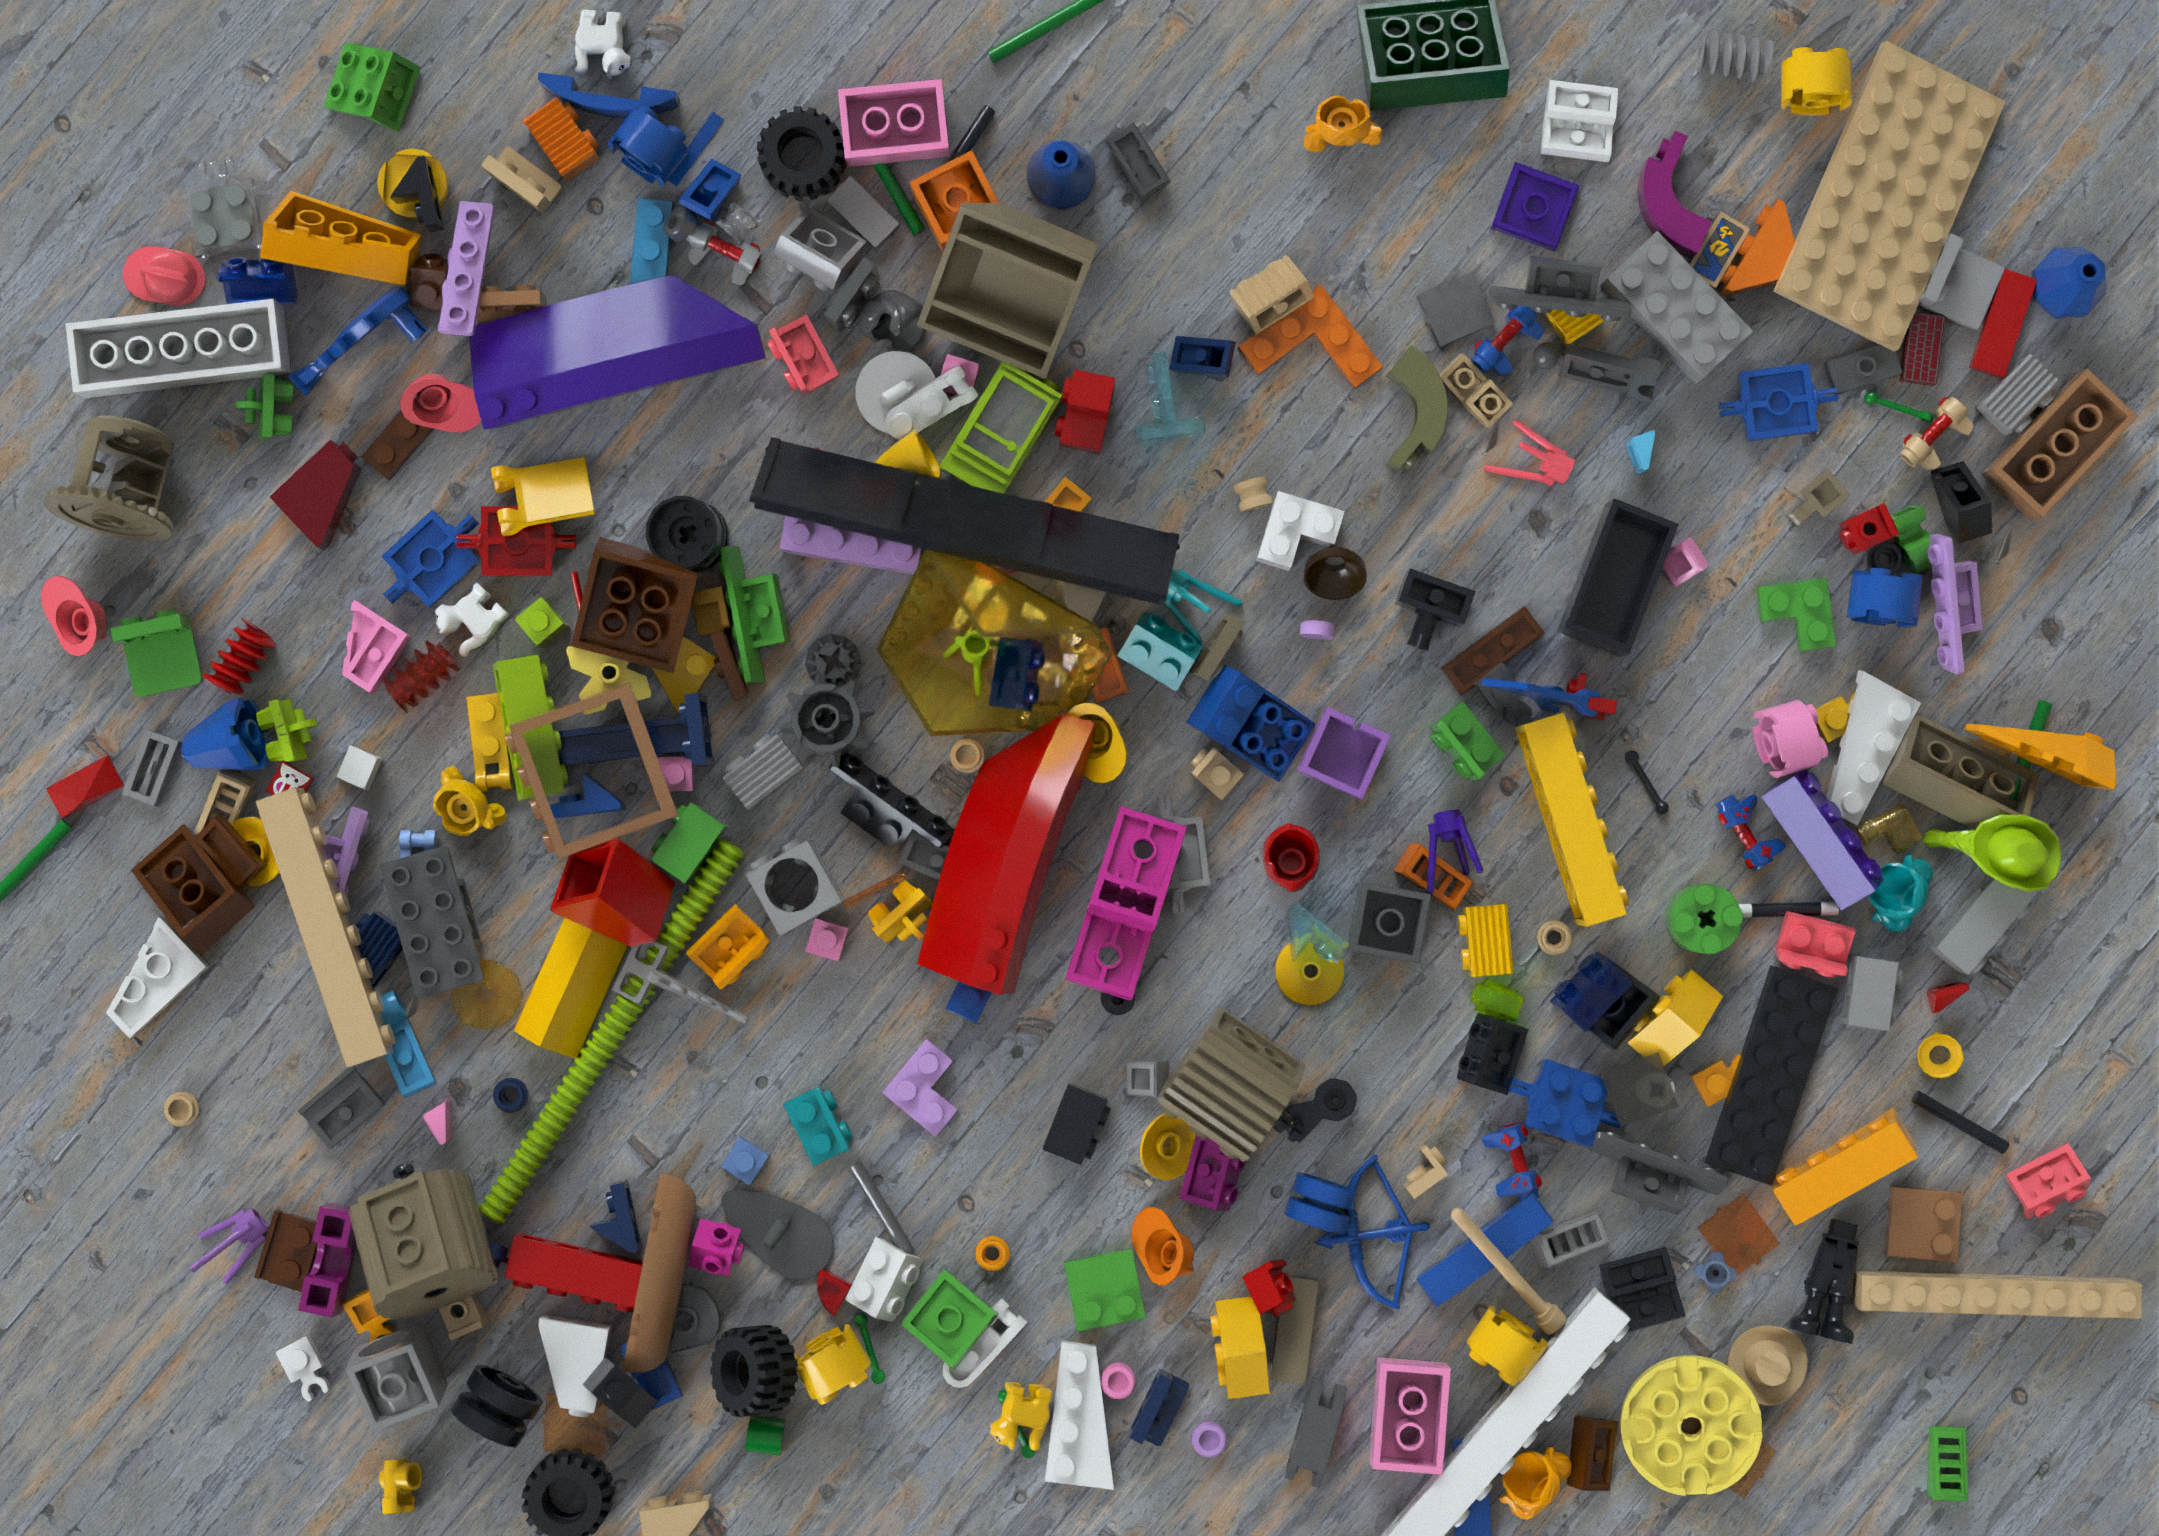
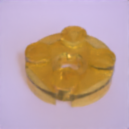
[451,960,522,1029]

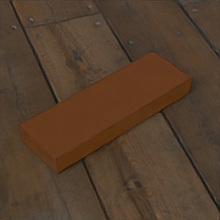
[1440,606,1545,696]

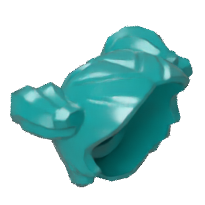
[1869,855,1933,933]

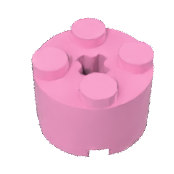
[1753,700,1828,778]

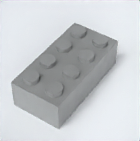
[1601,231,1753,385]

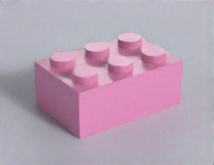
[838,79,950,167]
[1369,1357,1451,1475]

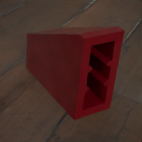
[270,440,361,551]

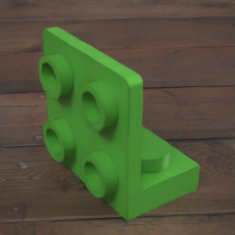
[324,43,421,132]
[1429,701,1506,781]

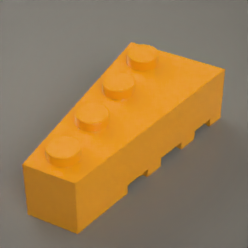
[260,191,422,286]

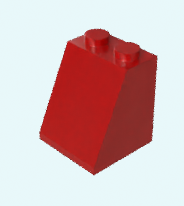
[550,838,675,947]

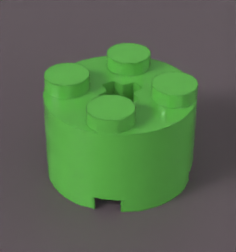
[1665,884,1743,954]

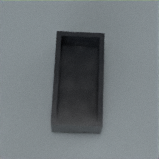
[1557,498,1679,657]

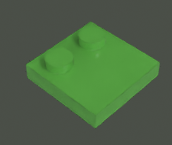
[1064,1248,1146,1332]
[901,1269,999,1369]

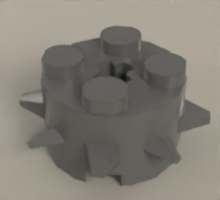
[780,674,875,768]

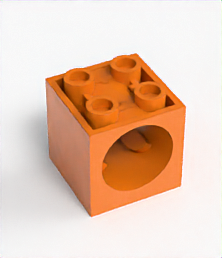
[910,150,999,254]

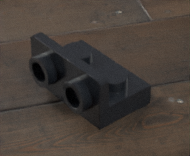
[1457,1013,1529,1095]

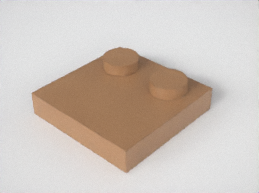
[1884,1186,1963,1263]

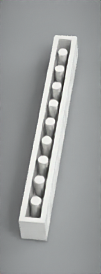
[1380,1287,1631,1536]

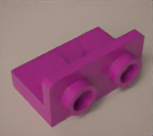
[1179,1135,1246,1211]

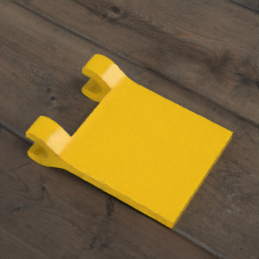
[491,457,595,536]

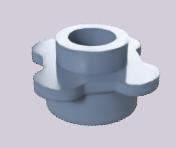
[1694,1251,1737,1294]

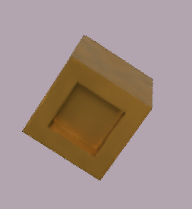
[690,586,732,636]

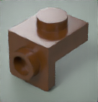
[411,253,449,310]

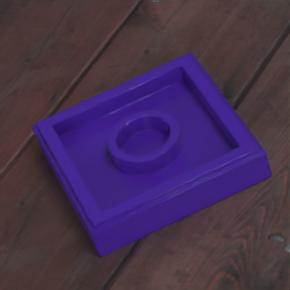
[1491,162,1580,252]

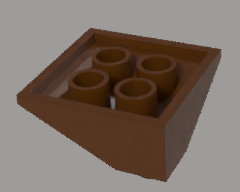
[571,537,698,673]

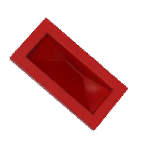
[46,756,125,819]

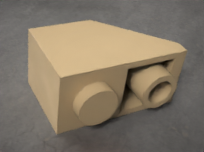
[639,1490,713,1536]

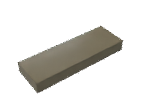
[1270,1275,1319,1385]

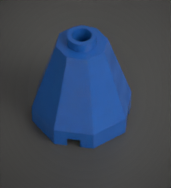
[2032,246,2106,319]
[181,698,272,771]

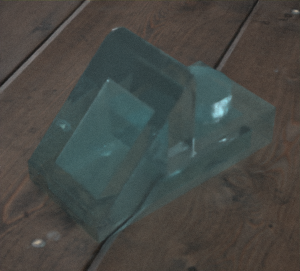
[1287,901,1350,963]

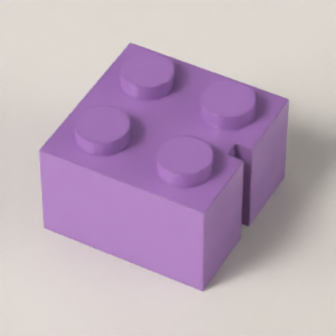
[1296,707,1391,800]

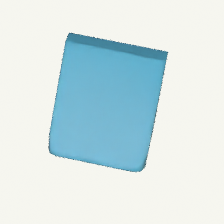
[1625,430,1655,474]

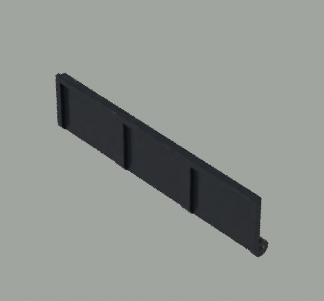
[750,437,1180,604]

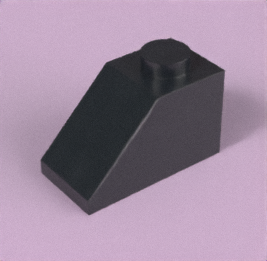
[1931,461,1992,543]
[582,1357,658,1429]

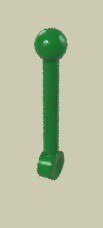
[1864,391,1934,423]
[854,1313,885,1384]
[998,1390,1035,1458]

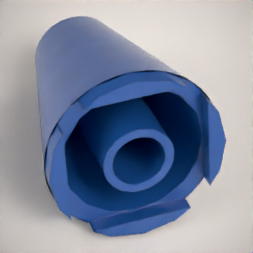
[1027,140,1095,209]

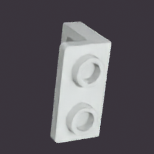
[845,1237,923,1322]

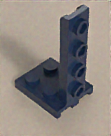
[558,693,715,767]

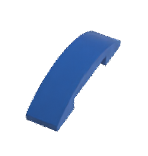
[538,72,680,118]

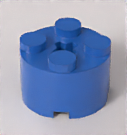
[607,105,688,187]
[1847,568,1923,627]

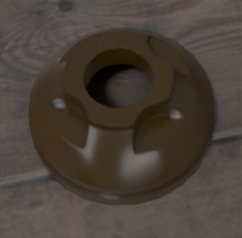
[1304,546,1367,600]

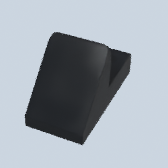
[391,155,444,233]

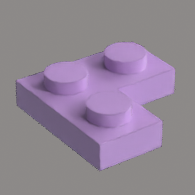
[882,1039,958,1137]

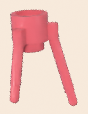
[1484,420,1575,487]

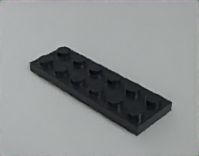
[1704,965,1838,1186]

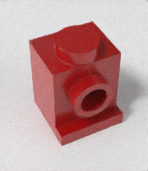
[1839,503,1899,555]
[1242,1259,1296,1317]

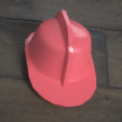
[123,246,205,306]
[400,373,481,433]
[41,576,107,656]

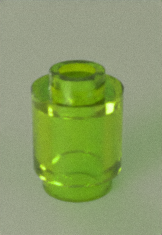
[1470,978,1524,1022]

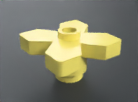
[566,646,651,715]

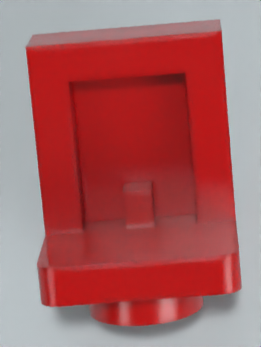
[1566,673,1617,721]

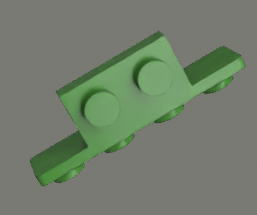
[719,546,790,684]

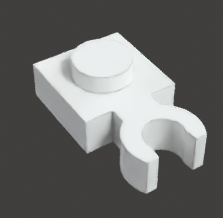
[275,1334,331,1402]

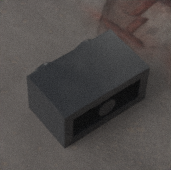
[1042,1082,1111,1165]

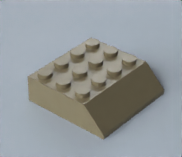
[916,203,1099,379]

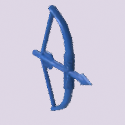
[1314,1155,1430,1310]

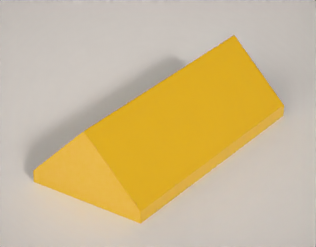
[514,918,628,1058]

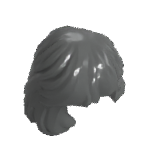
[860,290,926,353]

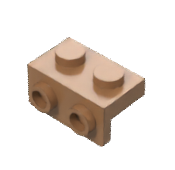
[477,285,547,325]

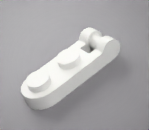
[885,365,978,439]
[942,1298,1027,1388]

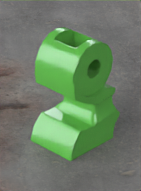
[1891,505,1932,574]

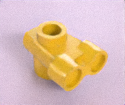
[379,1459,422,1515]

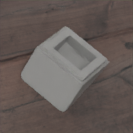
[1126,1061,1169,1097]

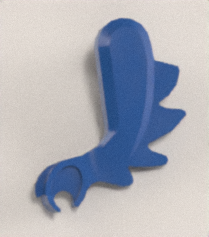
[288,287,428,396]

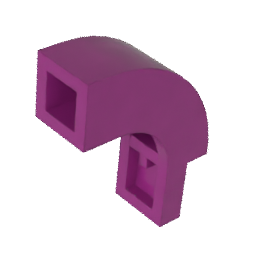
[1638,131,1712,259]

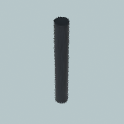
[946,105,995,163]
[1911,1090,2009,1154]

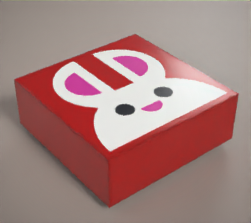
[265,761,315,795]

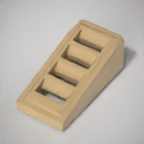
[194,769,257,835]

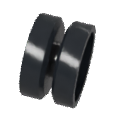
[451,1365,543,1447]

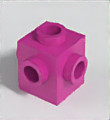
[688,1219,745,1277]

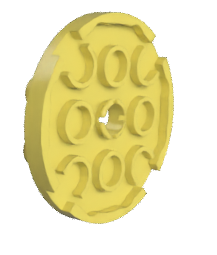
[1620,1355,1763,1496]

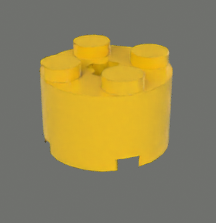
[1781,47,1852,115]
[1466,1305,1548,1386]
[794,1324,871,1405]

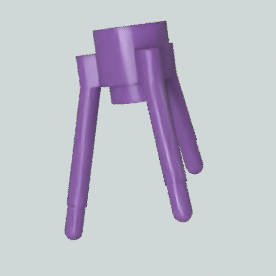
[189,1208,269,1284]

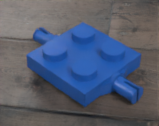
[1718,363,1838,442]
[381,509,481,608]
[1509,1059,1624,1148]

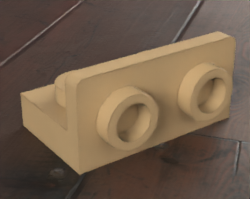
[481,146,562,214]

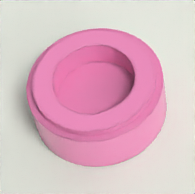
[1101,1363,1136,1399]

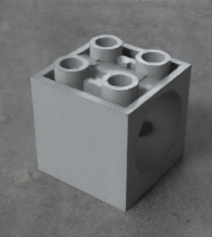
[745,838,846,936]
[345,1322,448,1432]

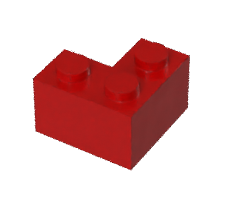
[1054,369,1116,455]

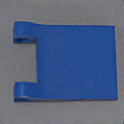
[1481,678,1600,717]

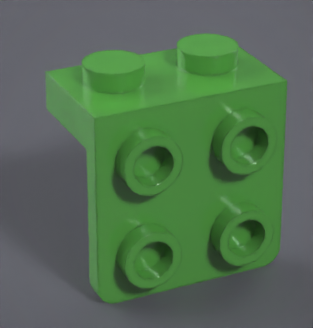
[111,609,203,697]

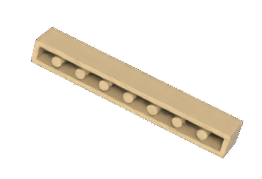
[255,787,396,1068]
[1851,1270,2142,1319]

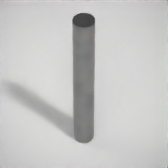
[849,1161,915,1254]

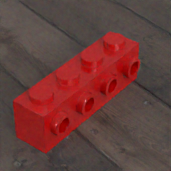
[504,1233,643,1313]

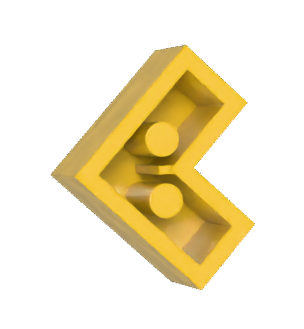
[1628,969,1723,1070]
[1210,1296,1270,1399]

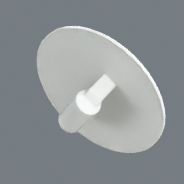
[855,351,936,433]

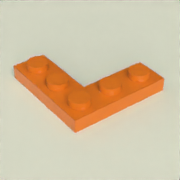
[1238,285,1383,389]

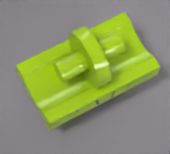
[256,699,318,762]

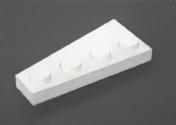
[1826,670,1921,826]
[1045,1341,1114,1490]

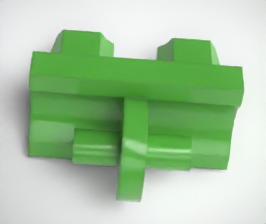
[235,374,293,441]

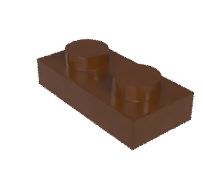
[361,410,434,481]

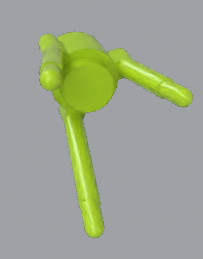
[943,630,1001,696]

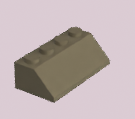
[1883,713,2039,830]

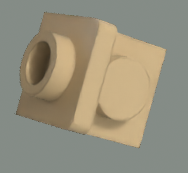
[1190,747,1244,801]
[1403,1144,1448,1199]

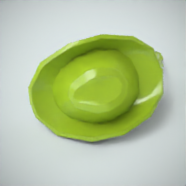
[1922,815,2061,892]

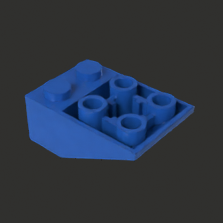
[1186,665,1316,782]

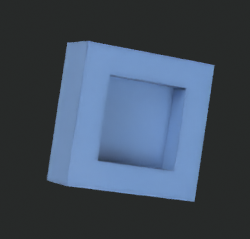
[721,1136,769,1185]

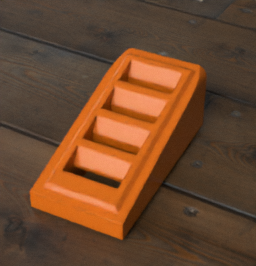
[1394,842,1473,911]

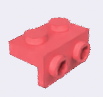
[767,314,840,396]

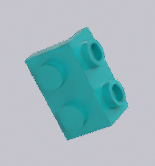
[1117,612,1203,691]

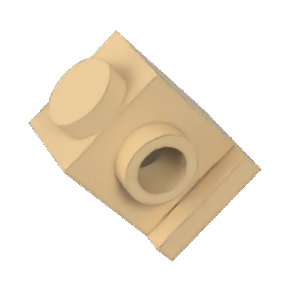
[439,1294,489,1341]

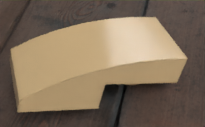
[1440,353,1513,428]

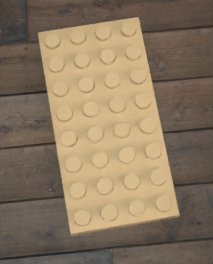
[1773,41,2006,351]

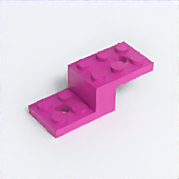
[1065,806,1187,1001]

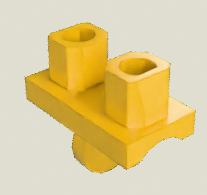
[867,880,933,945]

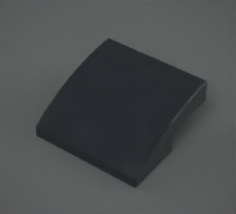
[1599,1247,1686,1333]

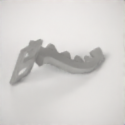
[612,941,749,1024]

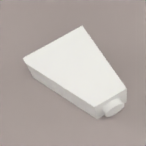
[538,1314,613,1417]

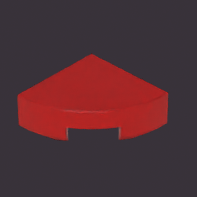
[817,1268,852,1316]

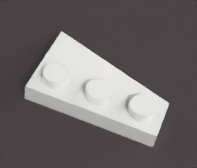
[106,916,210,1038]

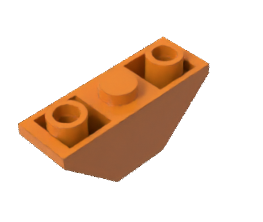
[1719,199,1795,297]

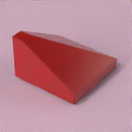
[1926,981,1970,1013]

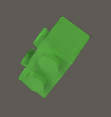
[651,802,728,884]

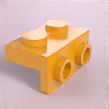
[686,904,770,989]

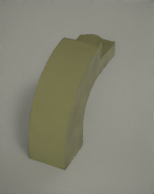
[1386,345,1448,473]

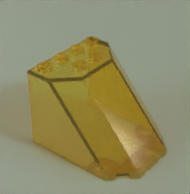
[876,549,1113,736]

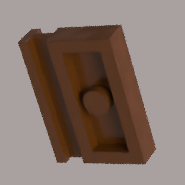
[254,1209,317,1292]

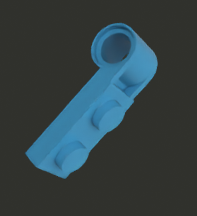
[381,989,437,1099]

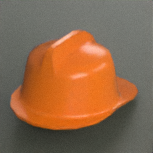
[1131,1207,1194,1286]

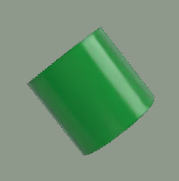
[745,1416,786,1456]

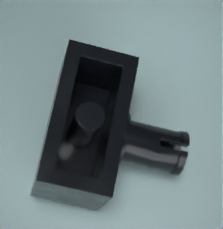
[1395,568,1476,651]

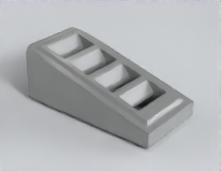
[1530,1211,1610,1268]

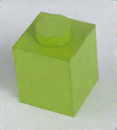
[515,597,569,648]

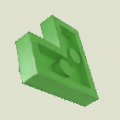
[1756,578,1836,652]

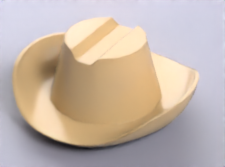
[1728,1326,1808,1406]

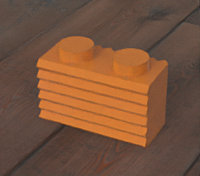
[523,97,600,182]

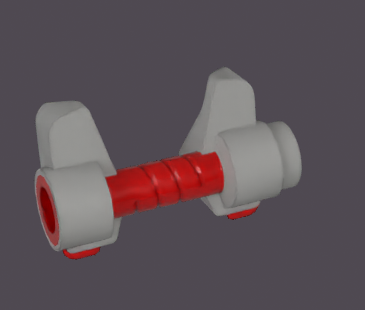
[685,221,762,287]

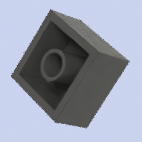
[1346,881,1431,963]

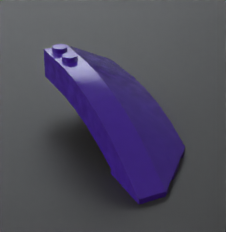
[469,275,766,430]

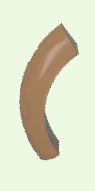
[622,1173,696,1372]

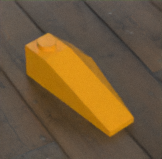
[1964,724,2116,790]

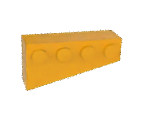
[1773,1108,1918,1226]

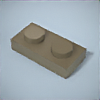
[1189,613,1245,681]

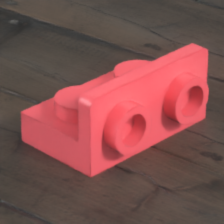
[1774,911,1856,978]
[2006,1143,2091,1219]

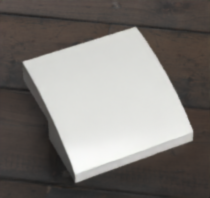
[1540,80,1618,162]

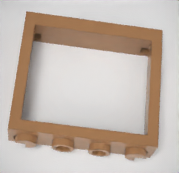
[505,682,678,859]

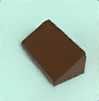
[1567,1416,1618,1491]

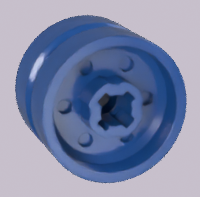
[1284,1172,1358,1235]

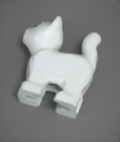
[575,9,632,80]
[435,583,509,657]

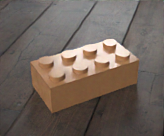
[1981,369,2138,521]

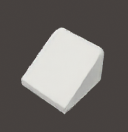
[337,745,383,790]

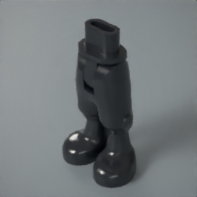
[1789,1219,1859,1344]

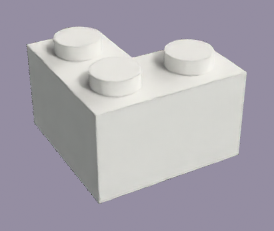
[1256,491,1345,571]

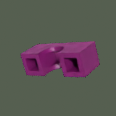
[298,1203,357,1318]

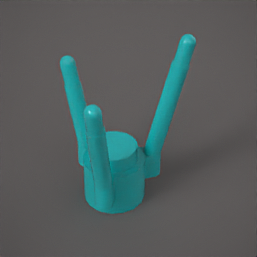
[1160,569,1242,643]

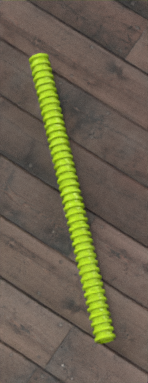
[479,839,746,1224]

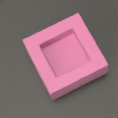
[657,757,694,792]
[805,918,849,961]

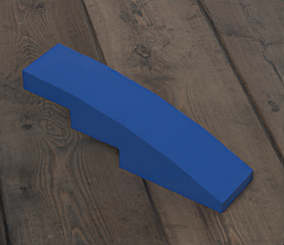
[1416,1193,1554,1307]

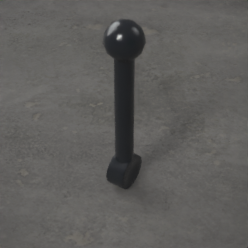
[1624,750,1669,815]

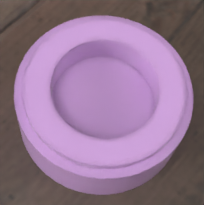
[1299,620,1335,640]
[1192,1421,1227,1458]

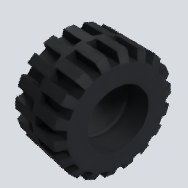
[757,106,846,201]
[710,1325,798,1417]
[521,1448,615,1536]

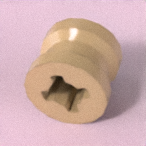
[1233,476,1273,513]

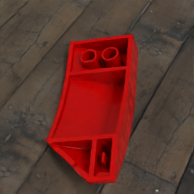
[917,714,1097,995]

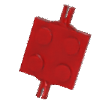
[456,506,576,577]

